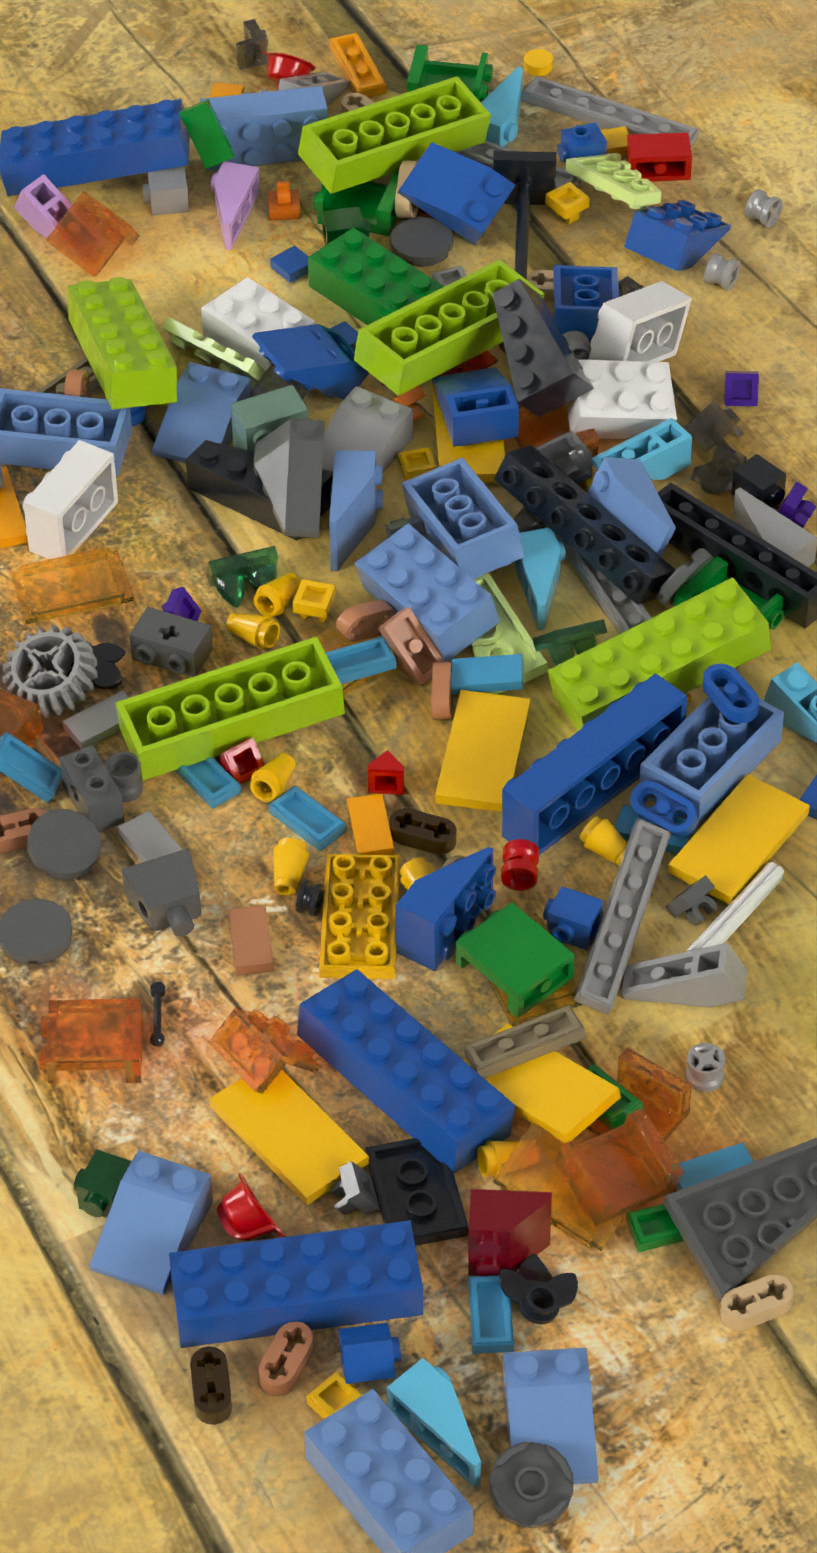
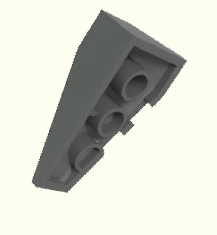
[253,418,324,538]

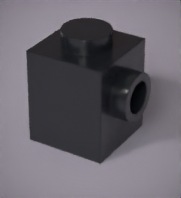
[732,454,786,507]

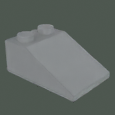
[322,386,413,472]

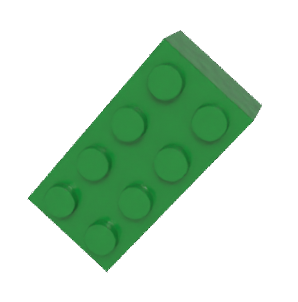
[308,228,444,325]

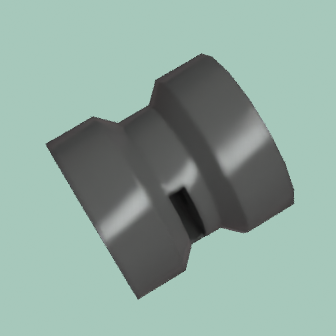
[105,752,143,803]

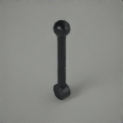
[150,982,166,1047]

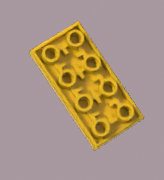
[432,385,505,484]
[435,690,531,812]
[668,774,810,905]
[319,854,400,979]
[463,1023,621,1144]
[210,1059,369,1206]

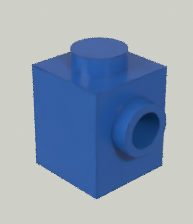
[557,122,607,163]
[543,886,603,950]
[338,1323,401,1384]

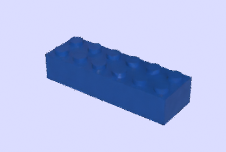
[0,99,190,196]
[502,673,687,855]
[297,969,515,1174]
[169,1220,423,1348]

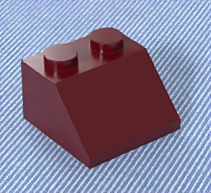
[468,1189,552,1276]

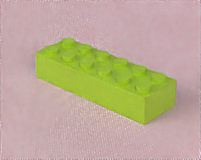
[298,76,491,194]
[354,259,545,396]
[68,277,177,410]
[548,577,772,731]
[115,636,345,781]

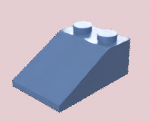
[152,362,252,463]
[329,450,383,571]
[588,457,676,557]
[89,1150,213,1295]
[503,1348,598,1484]

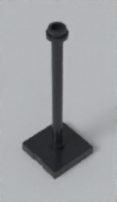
[493,151,556,280]

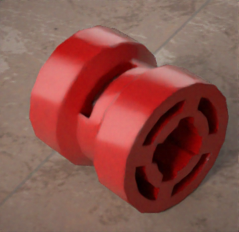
[501,839,539,891]

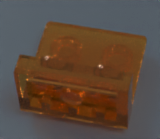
[47,190,140,277]
[208,1007,321,1094]
[586,1047,692,1163]

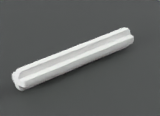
[687,862,784,951]

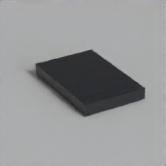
[365,1138,469,1246]

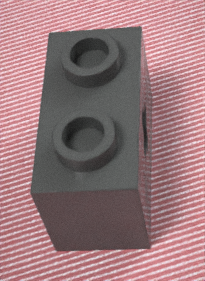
[130,607,213,677]
[59,745,125,832]

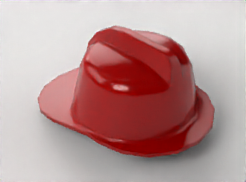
[262,51,316,90]
[216,1173,285,1241]

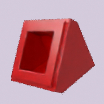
[220,737,265,784]
[367,750,404,795]

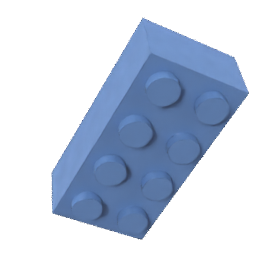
[200,86,327,171]
[0,388,132,476]
[401,458,524,580]
[355,523,500,662]
[640,686,784,827]
[304,1389,473,1553]

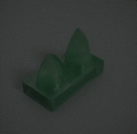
[206,546,278,608]
[532,619,608,666]

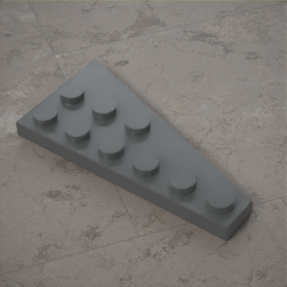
[663,1138,817,1303]

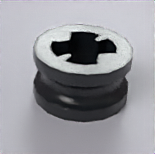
[296,880,325,917]

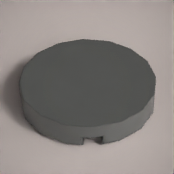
[390,217,453,267]
[657,548,713,607]
[27,809,101,879]
[0,899,73,964]
[489,1442,573,1528]

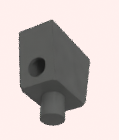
[122,848,201,937]

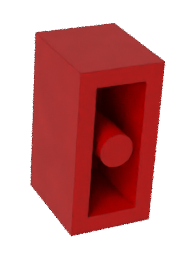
[626,132,692,182]

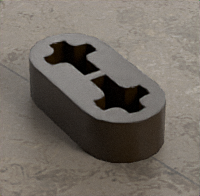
[389,808,457,854]
[190,1347,232,1425]

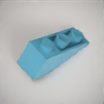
[763,662,817,743]

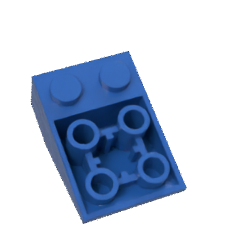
[624,200,731,271]
[252,324,369,400]
[431,367,519,447]
[396,847,496,971]

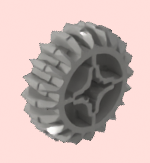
[2,624,98,718]

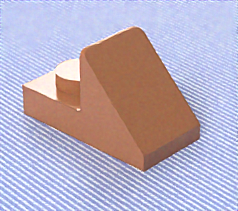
[378,607,446,685]

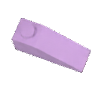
[211,161,260,250]
[14,174,107,262]

